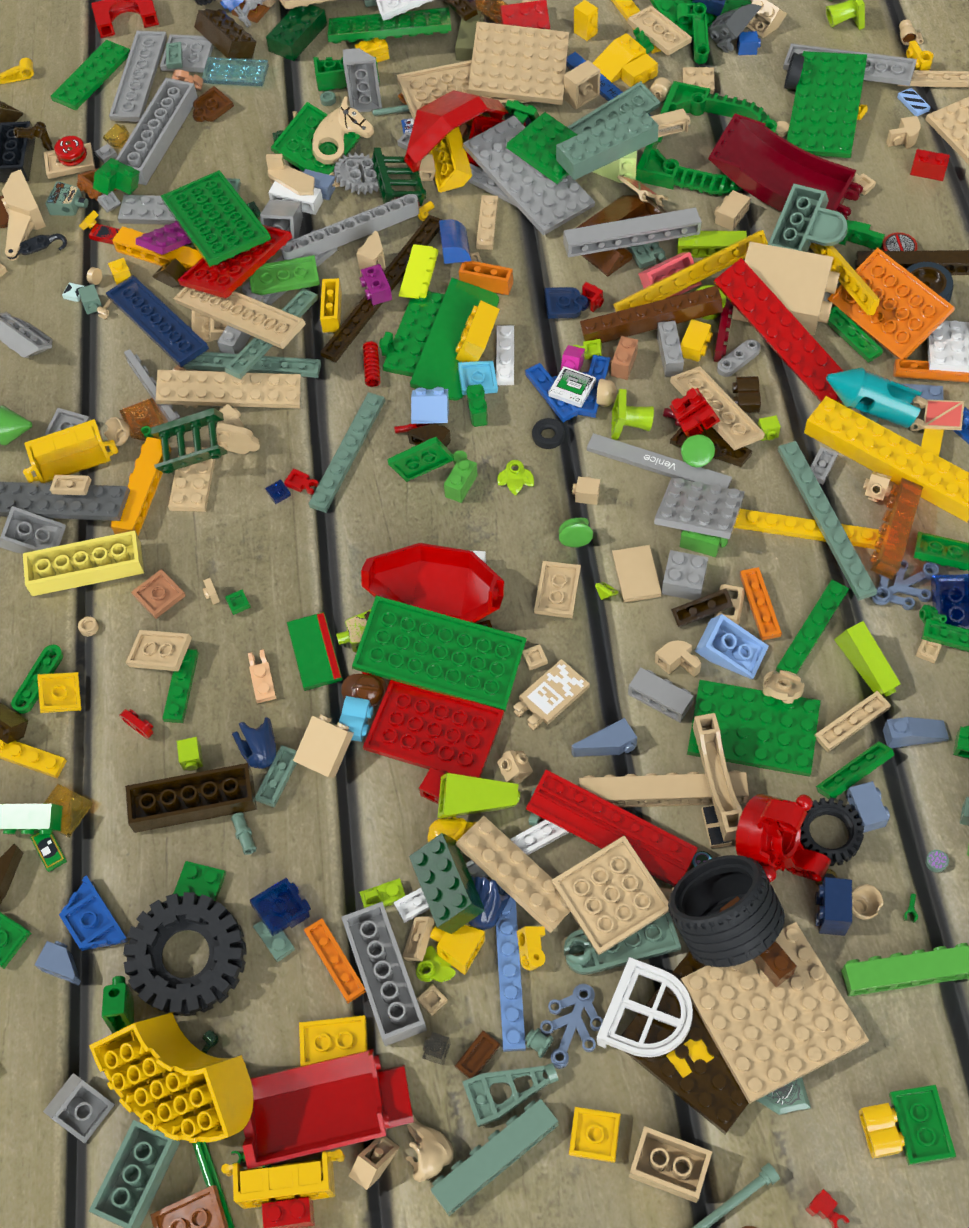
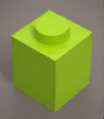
[176,737,203,771]

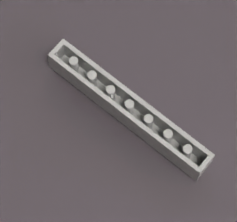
[563,207,702,257]

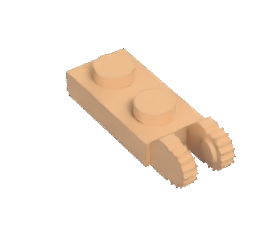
[248,649,277,704]

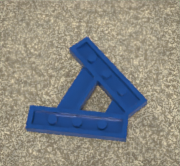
[525,355,611,422]

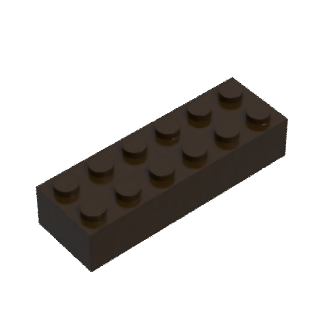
[125,763,257,833]

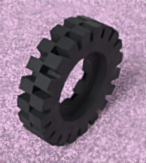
[123,892,247,1016]

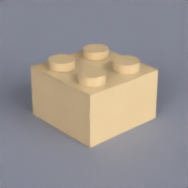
[564,60,600,109]

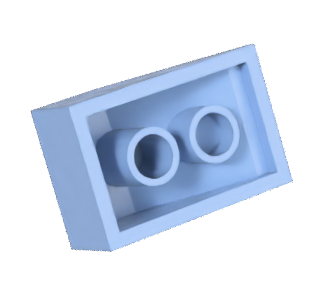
[695,614,769,679]

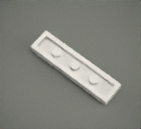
[496,325,514,385]

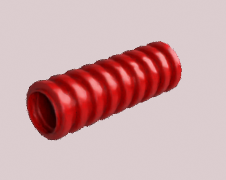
[363,341,381,387]

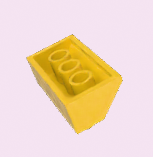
[428,127,473,192]

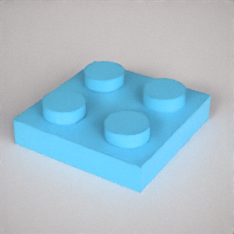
[458,361,498,395]

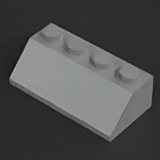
[343,48,382,112]

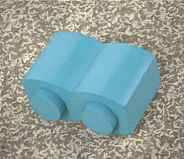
[339,696,373,742]

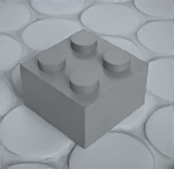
[662,550,708,600]

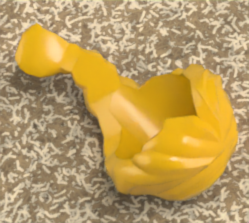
[427,817,477,842]

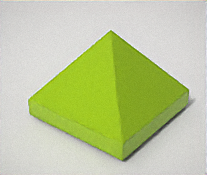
[595,582,619,600]

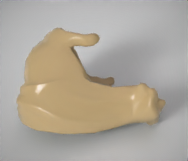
[406,1115,454,1182]

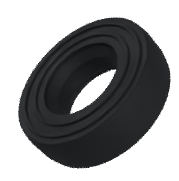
[532,418,565,449]

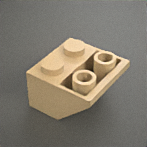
[746,0,787,38]
[357,231,386,277]

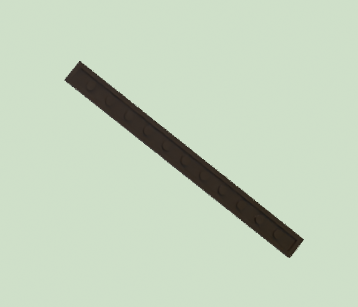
[320,215,442,363]

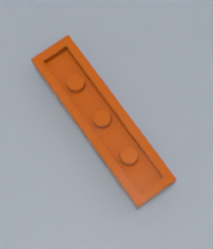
[740,567,782,641]
[304,918,366,1003]

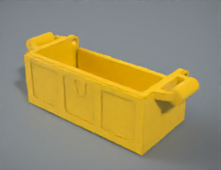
[23,419,118,483]
[221,1149,345,1209]

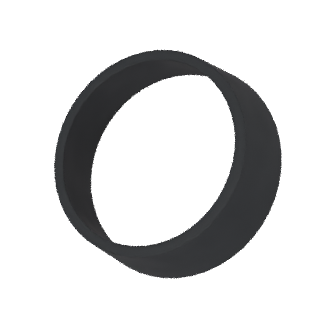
[784,52,805,89]

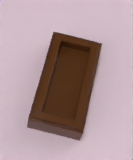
[455,1031,501,1079]

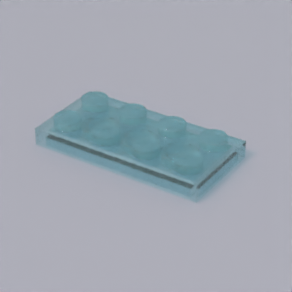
[202,57,269,87]

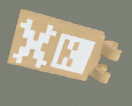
[513,659,590,730]

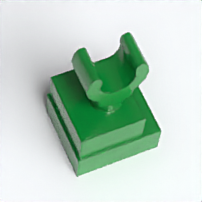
[633,27,654,54]

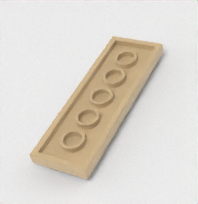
[670,366,765,450]
[455,816,570,933]

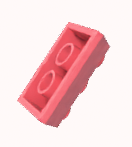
[638,252,702,299]

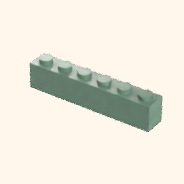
[430,1099,559,1216]

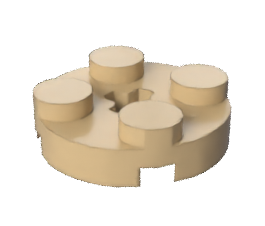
[763,670,804,704]

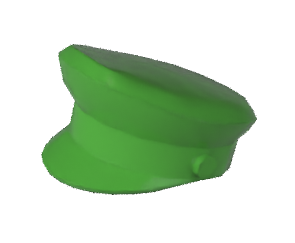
[681,435,715,467]
[559,517,593,547]

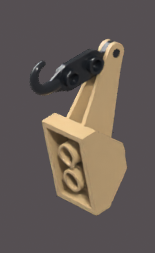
[1,170,67,261]

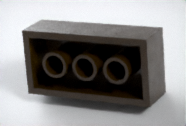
[194,9,257,59]

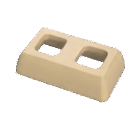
[713,584,745,625]

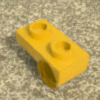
[906,40,934,71]

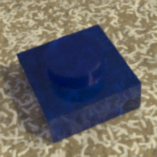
[265,479,291,505]

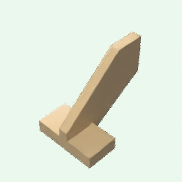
[266,154,315,196]

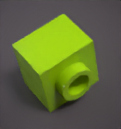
[758,415,781,441]

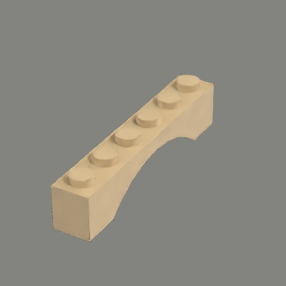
[693,713,743,842]

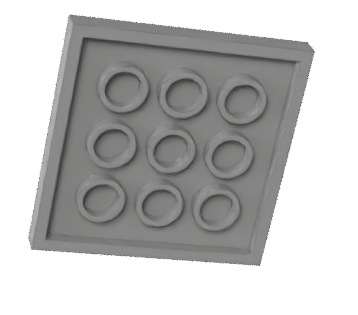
[654,478,745,539]

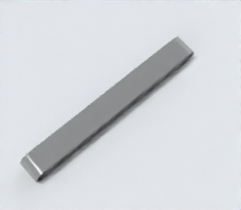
[281,194,419,260]

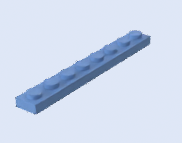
[496,884,526,1052]

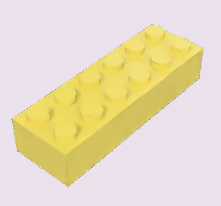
[23,531,144,596]

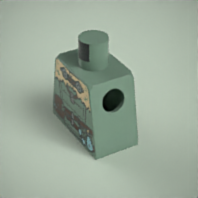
[45,181,88,216]

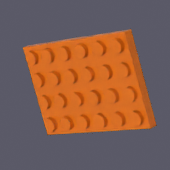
[828,248,955,360]

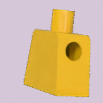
[430,925,485,975]

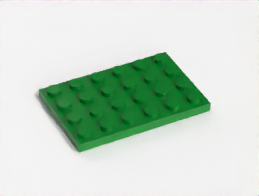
[687,680,821,777]

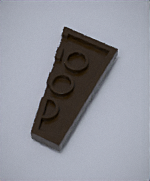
[670,423,752,467]

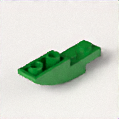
[838,220,885,250]

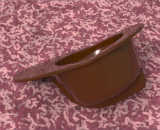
[341,674,388,707]

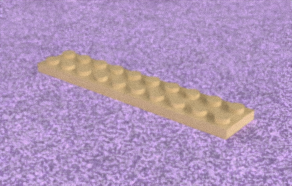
[173,287,306,349]

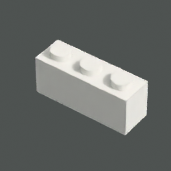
[268,181,323,215]

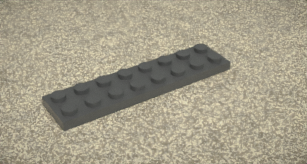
[0,482,130,521]

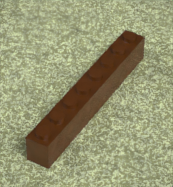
[580,285,723,343]

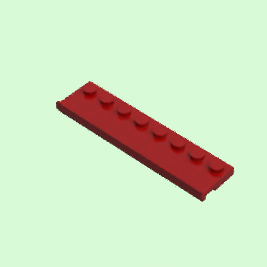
[526,770,698,887]

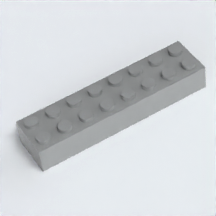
[116,78,198,185]

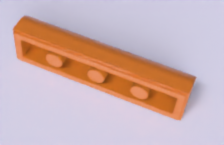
[893,359,969,382]

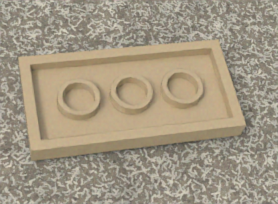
[627,5,692,56]
[168,447,215,512]

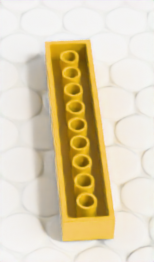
[804,396,969,522]

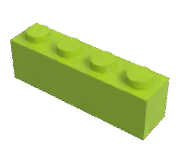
[677,231,747,258]

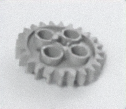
[334,152,379,195]

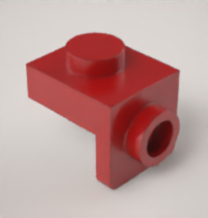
[582,282,604,312]

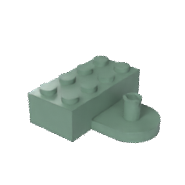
[768,184,848,252]

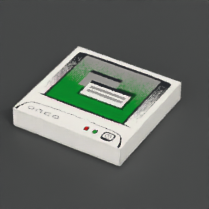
[549,366,596,408]

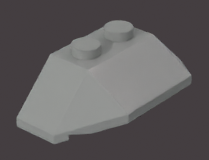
[0,312,53,358]

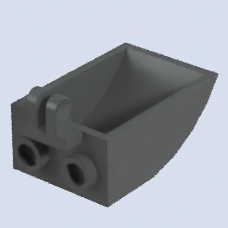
[708,4,762,53]

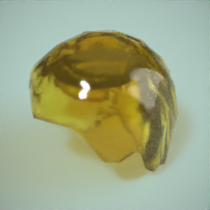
[103,124,129,149]

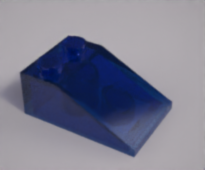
[931,574,969,630]

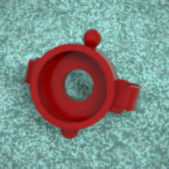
[736,794,831,882]

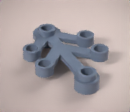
[871,560,939,610]
[540,984,603,1069]

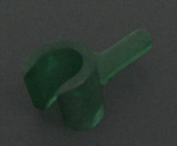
[202,1030,219,1054]

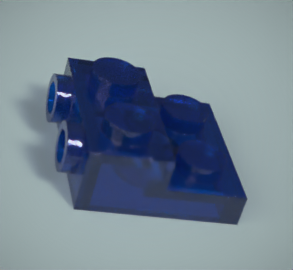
[250,878,311,936]

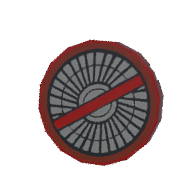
[882,233,917,251]

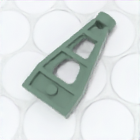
[462,1063,559,1127]

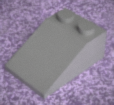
[0,506,66,554]

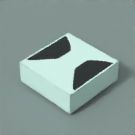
[62,283,84,302]

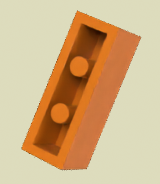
[459,261,513,295]

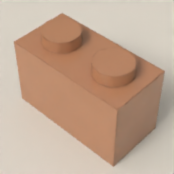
[611,336,638,380]

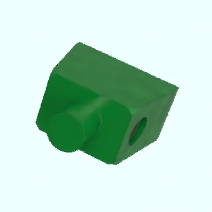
[101,976,134,1034]

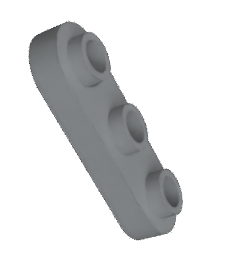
[717,339,761,377]

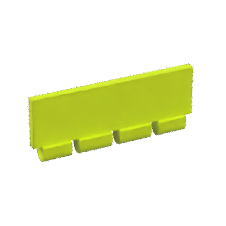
[399,244,439,299]

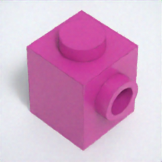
[561,345,585,372]

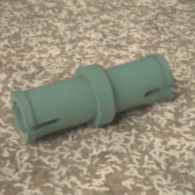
[231,813,257,855]

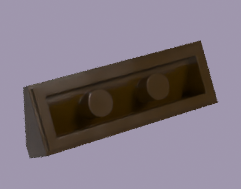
[671,588,733,627]

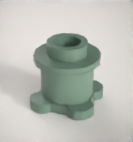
[525,1028,554,1058]

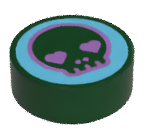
[691,851,712,868]

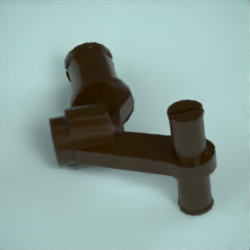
[14,122,54,151]

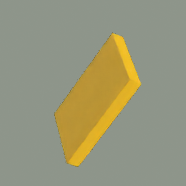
[299,1015,368,1066]

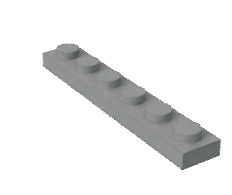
[124,349,180,422]

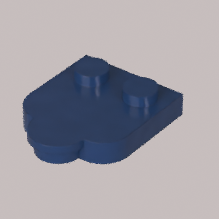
[544,287,589,319]

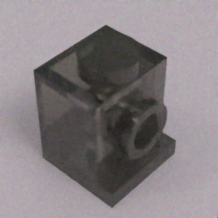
[422,1032,451,1065]

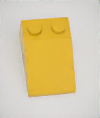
[592,33,646,83]

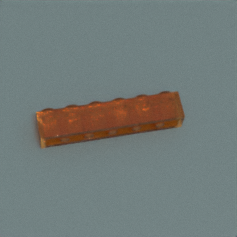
[870,478,923,580]

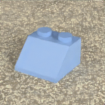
[411,387,449,424]

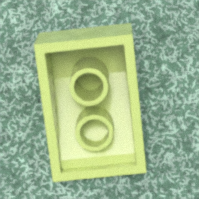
[593,151,637,183]

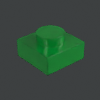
[379,332,393,357]
[225,589,251,615]

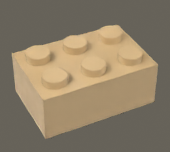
[629,1126,712,1203]

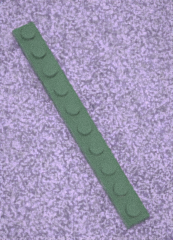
[778,441,877,601]

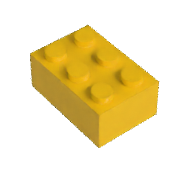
[455,301,500,362]

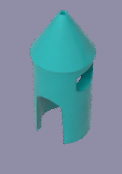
[826,367,922,428]

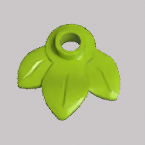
[497,460,534,495]
[416,946,456,982]

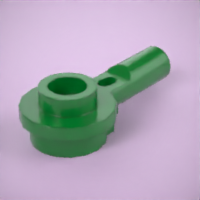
[919,605,947,623]

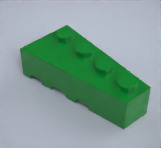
[313,57,380,91]

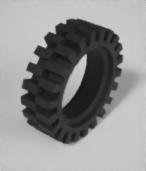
[800,798,864,866]

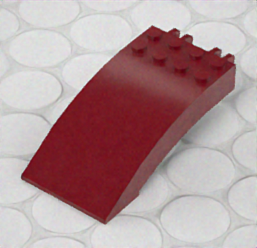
[708,113,863,220]

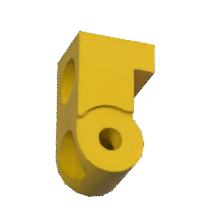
[517,926,546,971]

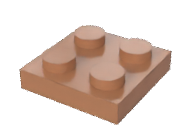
[131,569,186,619]

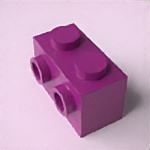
[359,264,392,305]

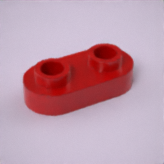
[119,709,154,739]

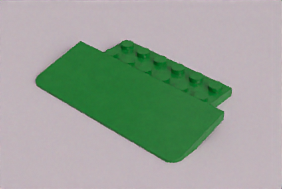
[383,278,499,401]

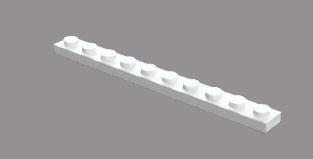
[394,820,569,923]

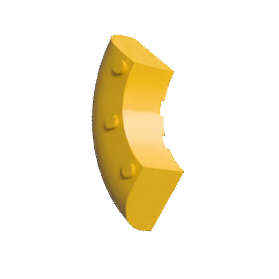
[89,1012,253,1143]

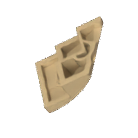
[191,310,227,342]

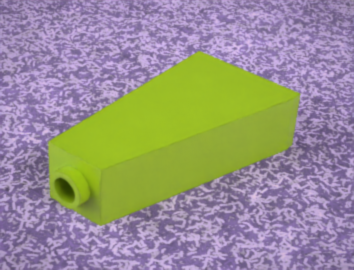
[834,621,901,697]
[437,773,520,819]

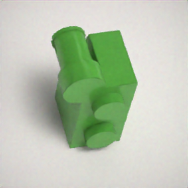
[444,451,478,503]
[680,530,728,557]

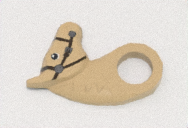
[312,96,374,165]

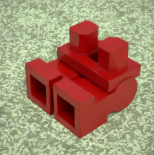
[669,388,720,438]

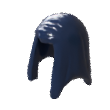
[232,717,276,769]
[468,876,510,930]

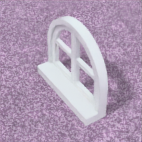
[596,957,693,1057]

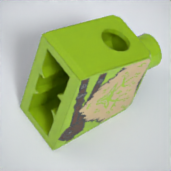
[336,609,371,652]

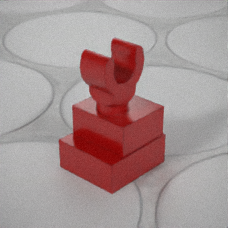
[805,1189,850,1228]

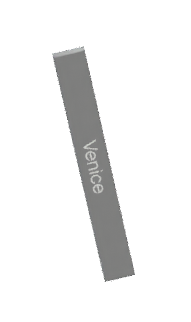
[587,433,732,488]

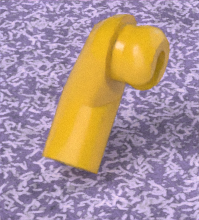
[418,201,434,221]

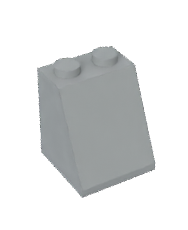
[260,200,303,241]

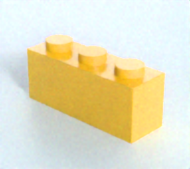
[320,278,342,333]

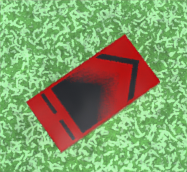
[89,224,120,245]

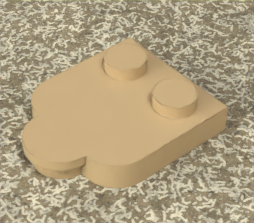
[216,422,260,454]

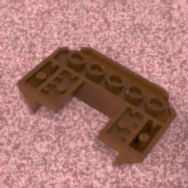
[576,195,667,277]

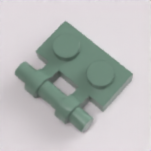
[627,242,666,269]

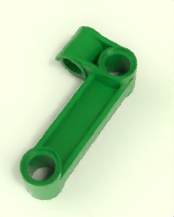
[676,3,710,64]

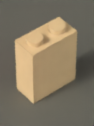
[293,714,354,778]

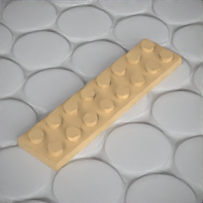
[155,370,301,408]

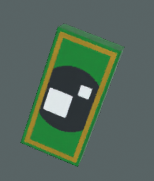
[30,832,67,872]

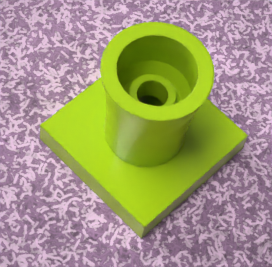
[826,0,865,30]
[611,389,654,440]

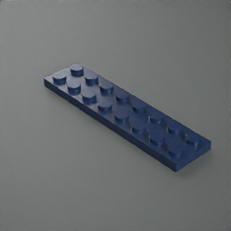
[106,275,209,368]

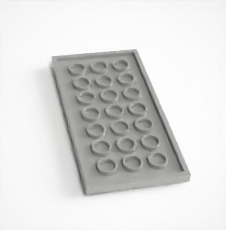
[463,116,595,236]

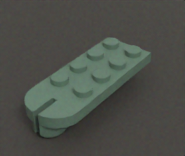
[564,912,681,975]

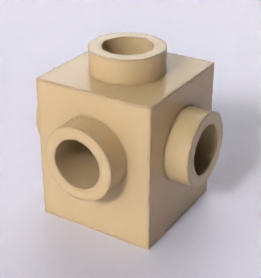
[863,471,892,502]
[497,750,533,783]

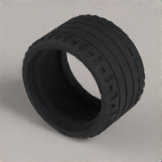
[668,855,785,967]

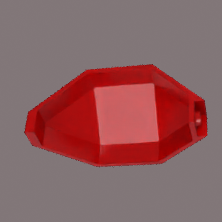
[404,90,508,173]
[361,543,504,623]

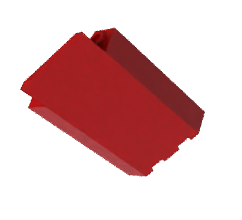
[243,1049,414,1169]

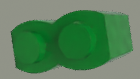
[467,384,488,427]

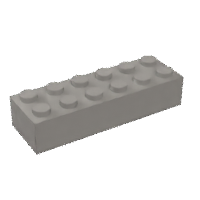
[341,902,427,1046]

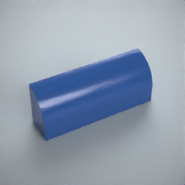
[439,219,471,264]

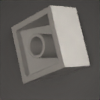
[43,1073,115,1143]

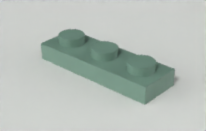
[255,745,297,807]

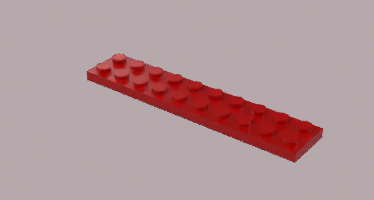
[714,258,843,404]

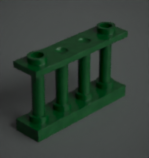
[372,147,426,206]
[151,407,228,474]

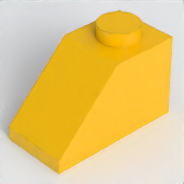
[108,258,131,285]

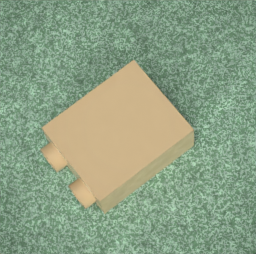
[732,242,840,335]

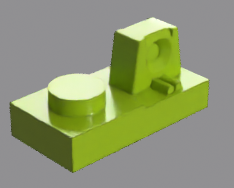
[360,878,405,908]

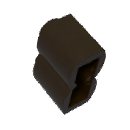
[732,376,761,413]

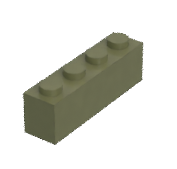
[455,7,485,61]

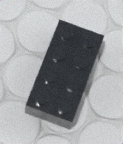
[0,121,36,183]

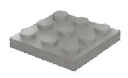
[160,34,214,73]

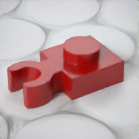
[284,468,319,495]

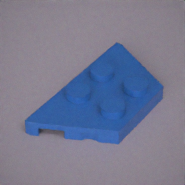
[59,875,129,951]

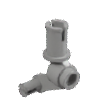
[234,0,265,27]

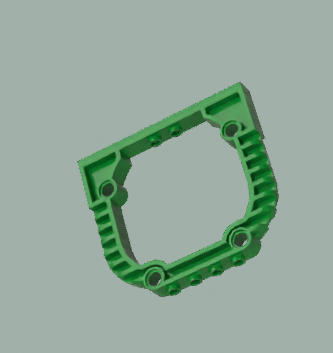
[636,81,779,196]

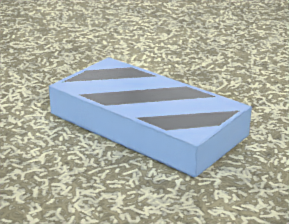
[897,87,930,116]

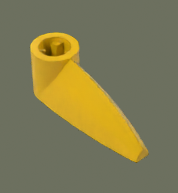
[0,58,34,84]

